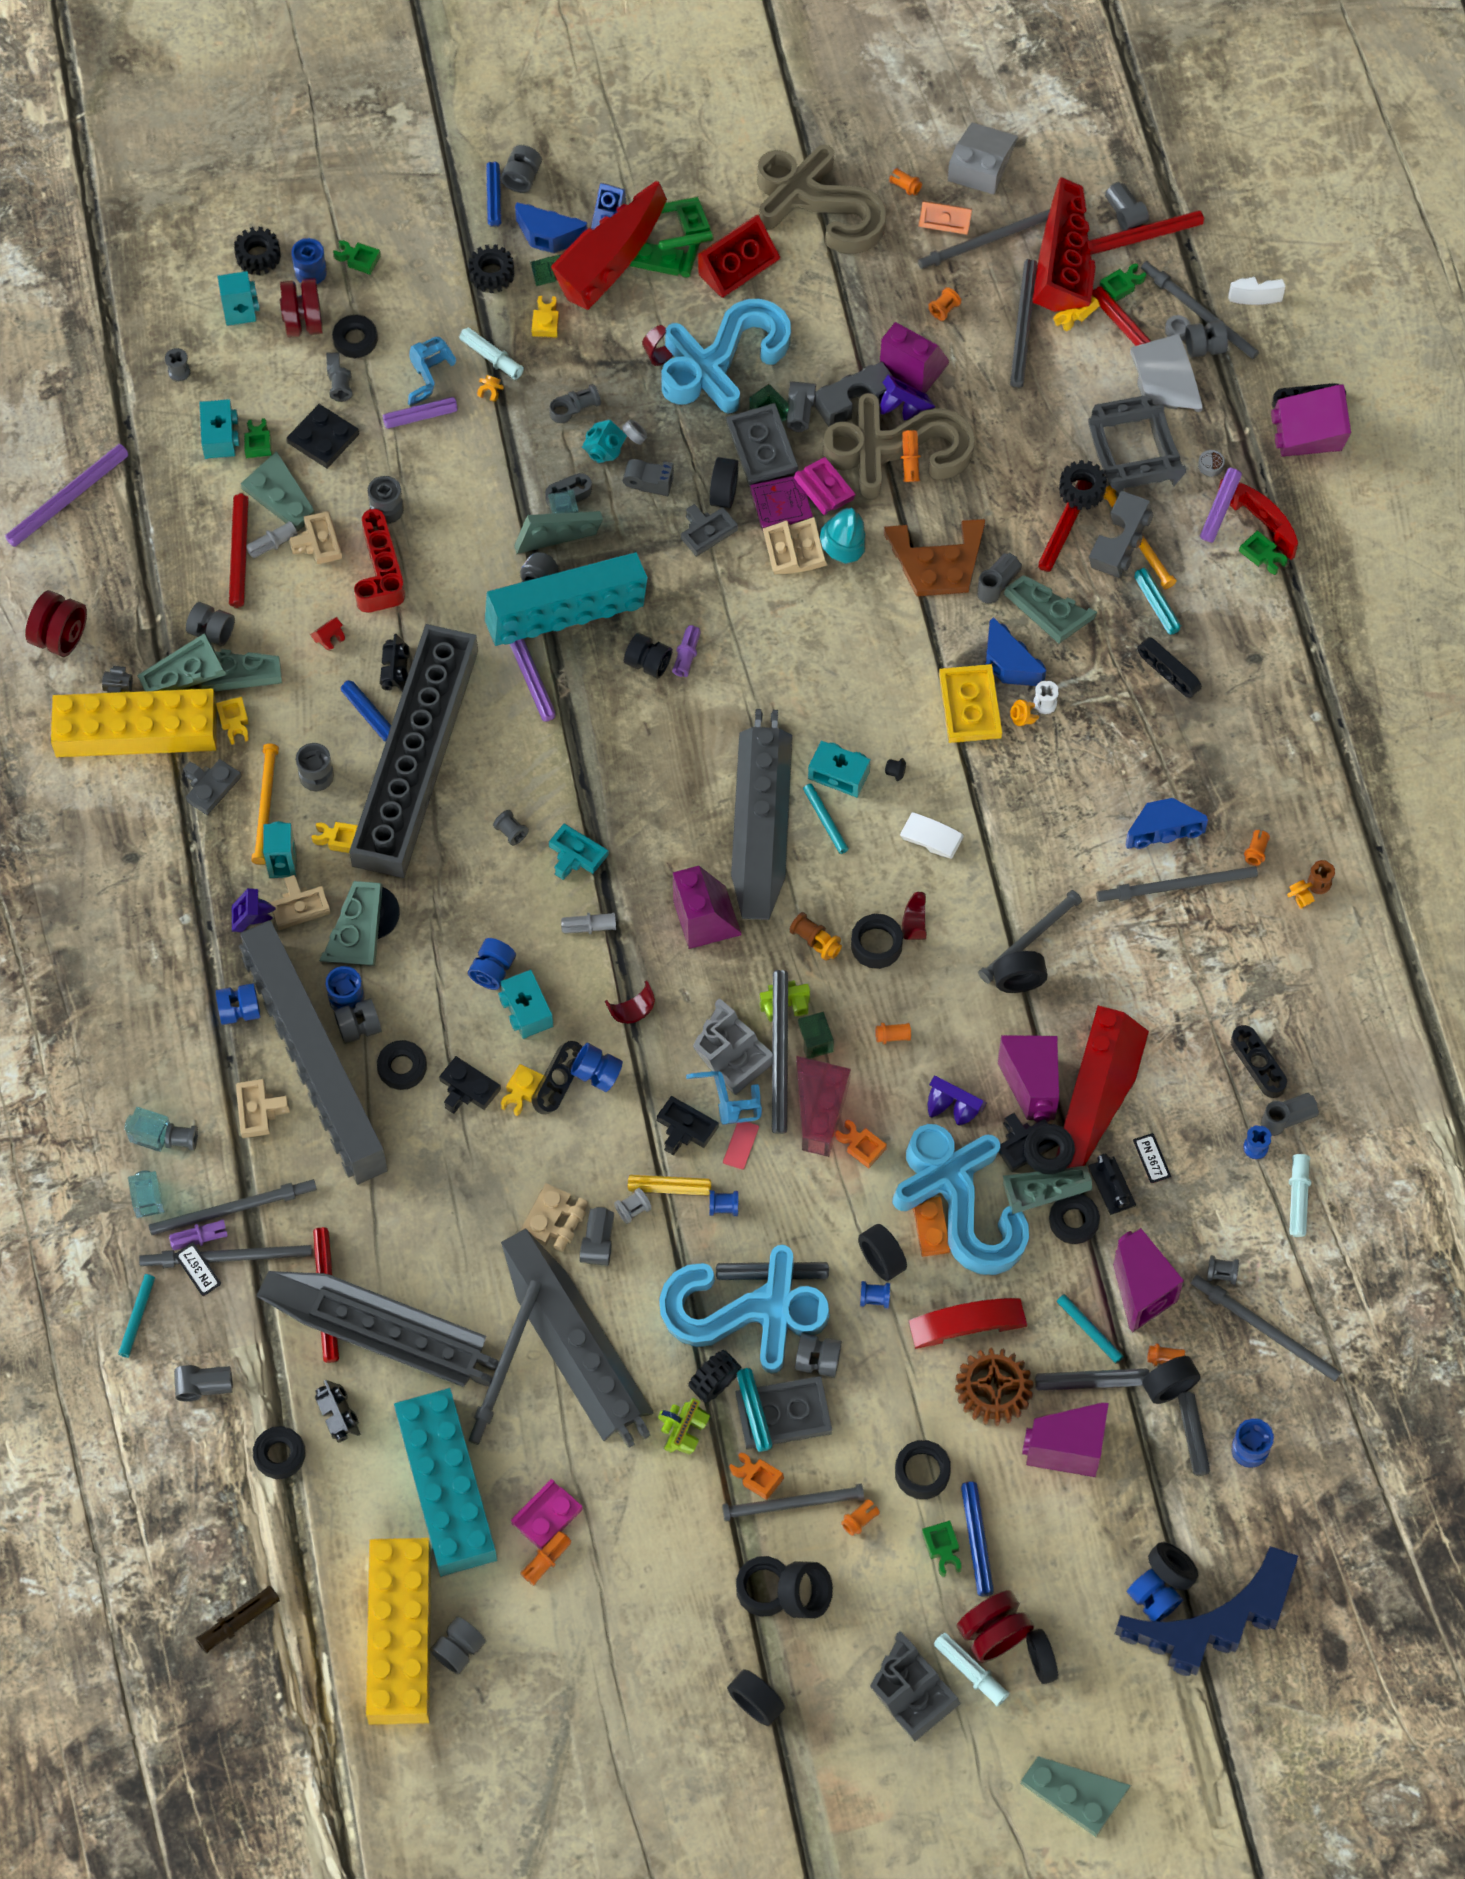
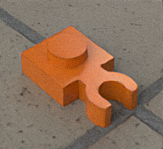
[835,1120,887,1169]
[729,1452,784,1500]

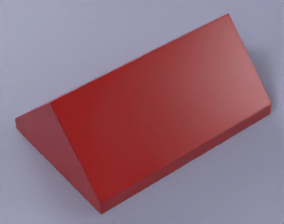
[698,215,781,298]

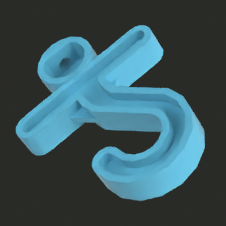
[661,299,791,413]
[892,1124,1029,1275]
[659,1245,830,1374]

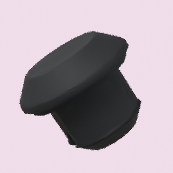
[885,758,906,781]

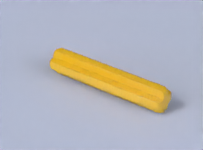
[628,1175,711,1195]

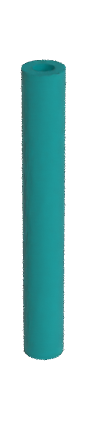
[803,783,849,854]
[118,1274,155,1358]
[1057,1294,1124,1364]

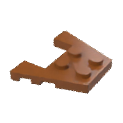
[884,519,985,596]

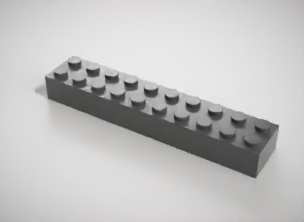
[349,624,478,878]
[239,920,388,1185]

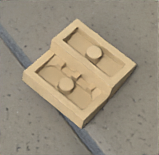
[763,517,828,574]

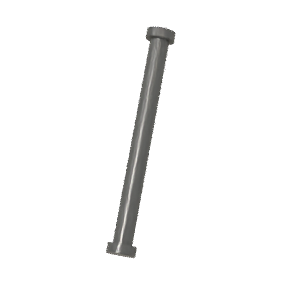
[978,890,1082,984]
[722,1483,864,1522]

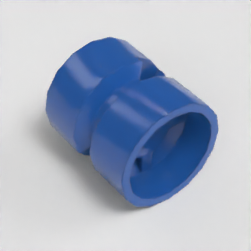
[291,238,327,284]
[468,938,516,990]
[325,966,365,1010]
[216,983,261,1025]
[571,1042,623,1092]
[1231,1418,1274,1468]
[1126,1568,1183,1622]

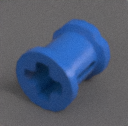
[1243,1125,1272,1159]
[709,1190,738,1216]
[860,1281,890,1308]

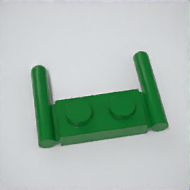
[658,197,713,250]
[630,242,700,278]

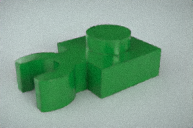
[333,240,381,275]
[1099,263,1146,302]
[244,418,272,458]
[1239,531,1288,575]
[922,1520,961,1577]

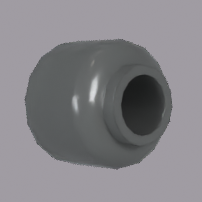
[520,552,559,582]

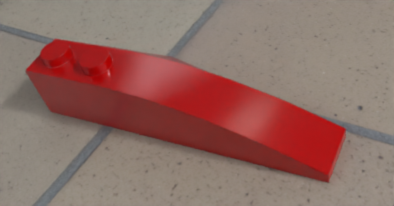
[1032,177,1096,312]
[551,181,667,310]
[1056,1005,1149,1168]

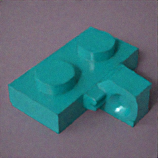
[549,823,609,880]

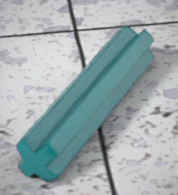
[1134,568,1181,635]
[737,1368,772,1452]

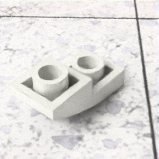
[1228,277,1285,305]
[900,812,964,859]

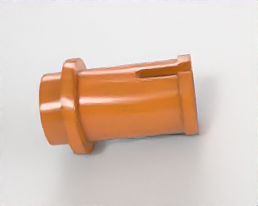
[889,168,922,195]
[1244,830,1270,866]
[875,1023,911,1045]
[1147,1343,1185,1366]
[841,1499,880,1536]

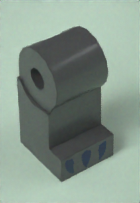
[622,459,674,496]

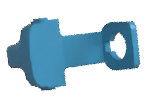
[408,337,456,406]
[686,1071,762,1124]

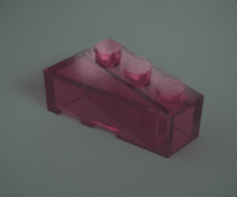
[796,1056,851,1157]

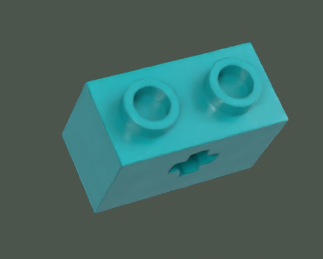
[217,271,260,326]
[199,399,239,459]
[808,740,871,798]
[263,821,297,878]
[498,970,554,1039]

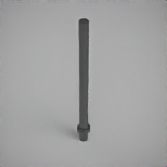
[918,209,1050,269]

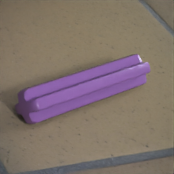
[383,397,458,429]
[1200,468,1242,543]

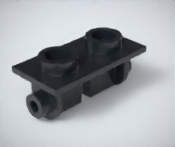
[379,634,410,692]
[1088,1153,1136,1215]
[315,1380,361,1443]

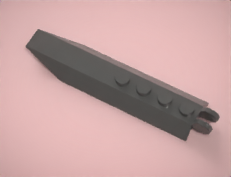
[731,709,793,920]
[501,1229,654,1448]
[257,1271,499,1387]

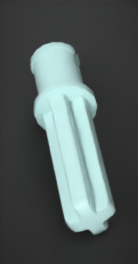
[459,328,524,380]
[1289,1154,1312,1238]
[934,1633,1010,1707]

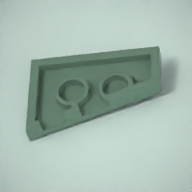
[241,451,315,532]
[1004,575,1097,644]
[1003,1166,1092,1214]

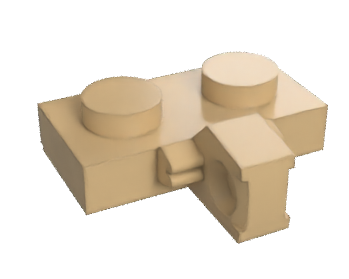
[290,511,342,564]
[269,875,331,930]
[236,1079,290,1138]

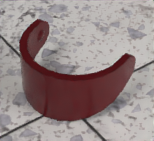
[642,325,673,366]
[902,892,927,940]
[604,980,655,1024]

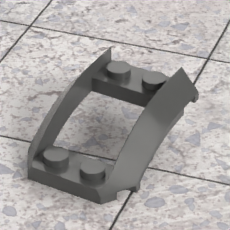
[1088,395,1186,493]

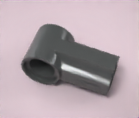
[1105,182,1149,231]
[787,381,816,432]
[977,553,1022,604]
[1261,1092,1319,1136]
[580,1207,614,1266]
[174,1365,233,1402]

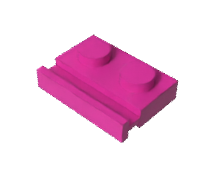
[794,457,855,515]
[511,1478,583,1550]

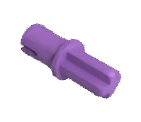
[672,625,701,677]
[169,1219,228,1250]

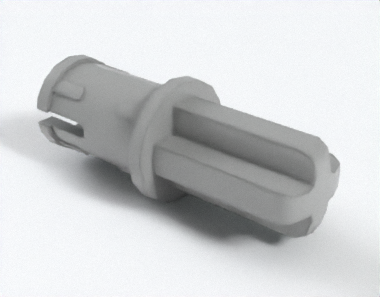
[246,521,298,558]
[561,912,616,934]

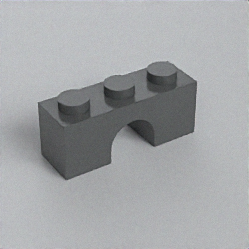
[815,362,892,427]
[1089,491,1154,578]

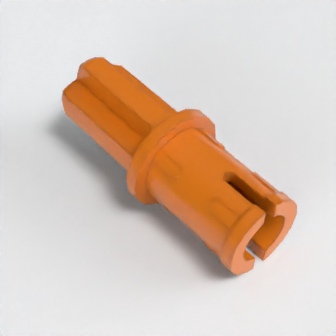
[901,430,921,482]
[520,1531,572,1586]

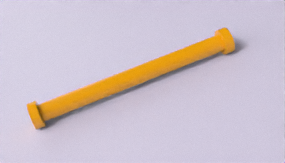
[1103,485,1177,590]
[251,743,279,865]

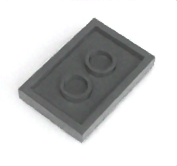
[726,403,798,486]
[735,1376,832,1449]

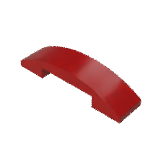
[1218,478,1298,560]
[908,1298,1027,1349]

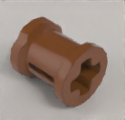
[1307,860,1335,894]
[789,912,826,947]

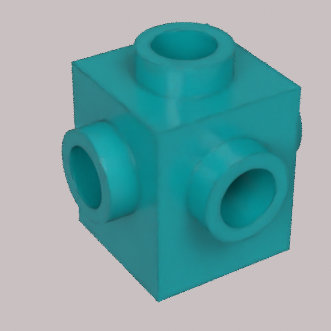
[582,419,627,463]

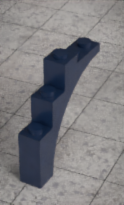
[1115,1546,1298,1676]

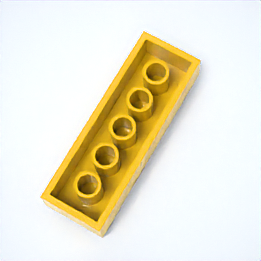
[51,689,217,757]
[366,1538,431,1725]

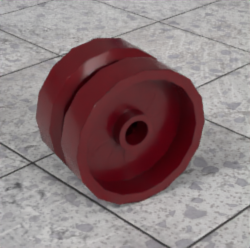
[280,278,323,338]
[25,590,87,658]
[957,1590,1034,1663]

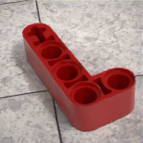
[354,509,405,613]

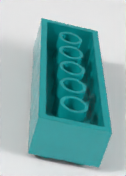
[485,552,647,646]
[394,1388,497,1577]

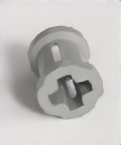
[614,1188,651,1224]

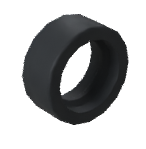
[710,457,739,508]
[851,913,903,969]
[993,951,1048,993]
[858,1224,907,1281]
[1142,1356,1201,1404]
[895,1440,951,1499]
[736,1556,786,1617]
[778,1561,833,1619]
[727,1669,785,1726]

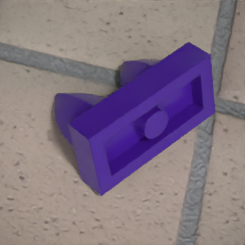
[880,375,935,421]
[232,888,276,932]
[927,1075,987,1126]

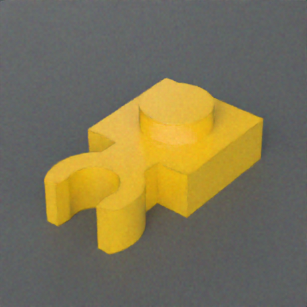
[532,295,559,338]
[1053,296,1100,332]
[216,697,249,745]
[311,822,358,853]
[501,1064,544,1116]

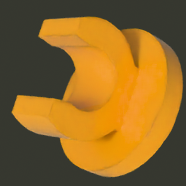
[477,375,504,402]
[1010,699,1040,726]
[1287,879,1315,909]
[813,930,842,961]

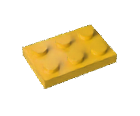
[939,664,1002,743]

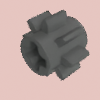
[102,666,133,693]

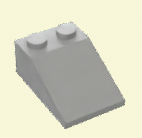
[948,122,1018,195]

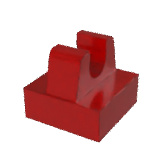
[310,617,345,650]

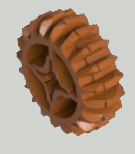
[955,1347,1034,1426]

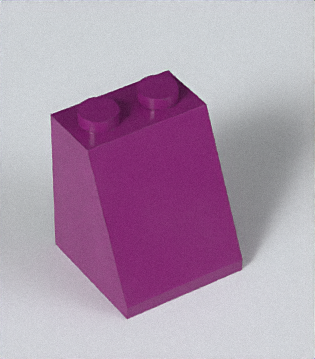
[880,322,949,394]
[1271,384,1351,457]
[673,866,741,949]
[998,1035,1059,1122]
[1113,1228,1184,1332]
[1022,1402,1109,1477]

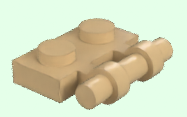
[520,1183,589,1252]

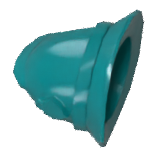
[820,508,866,564]

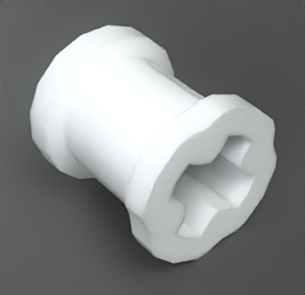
[1033,681,1059,714]

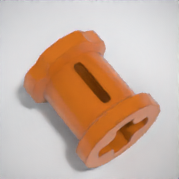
[928,287,961,321]

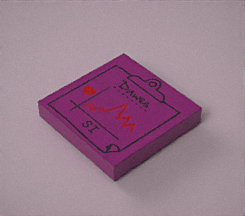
[750,476,813,532]

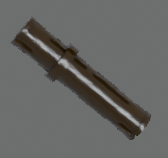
[195,1585,280,1654]

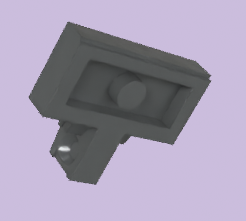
[681,504,738,557]
[183,759,241,815]

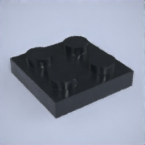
[287,404,360,469]

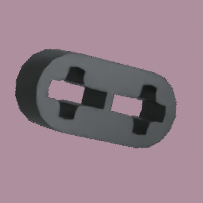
[545,473,592,509]

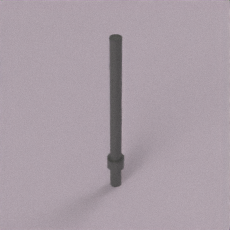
[1141,261,1259,359]
[1096,866,1258,902]
[149,1179,317,1236]
[139,1245,312,1268]
[1191,1275,1342,1382]
[468,1280,542,1445]

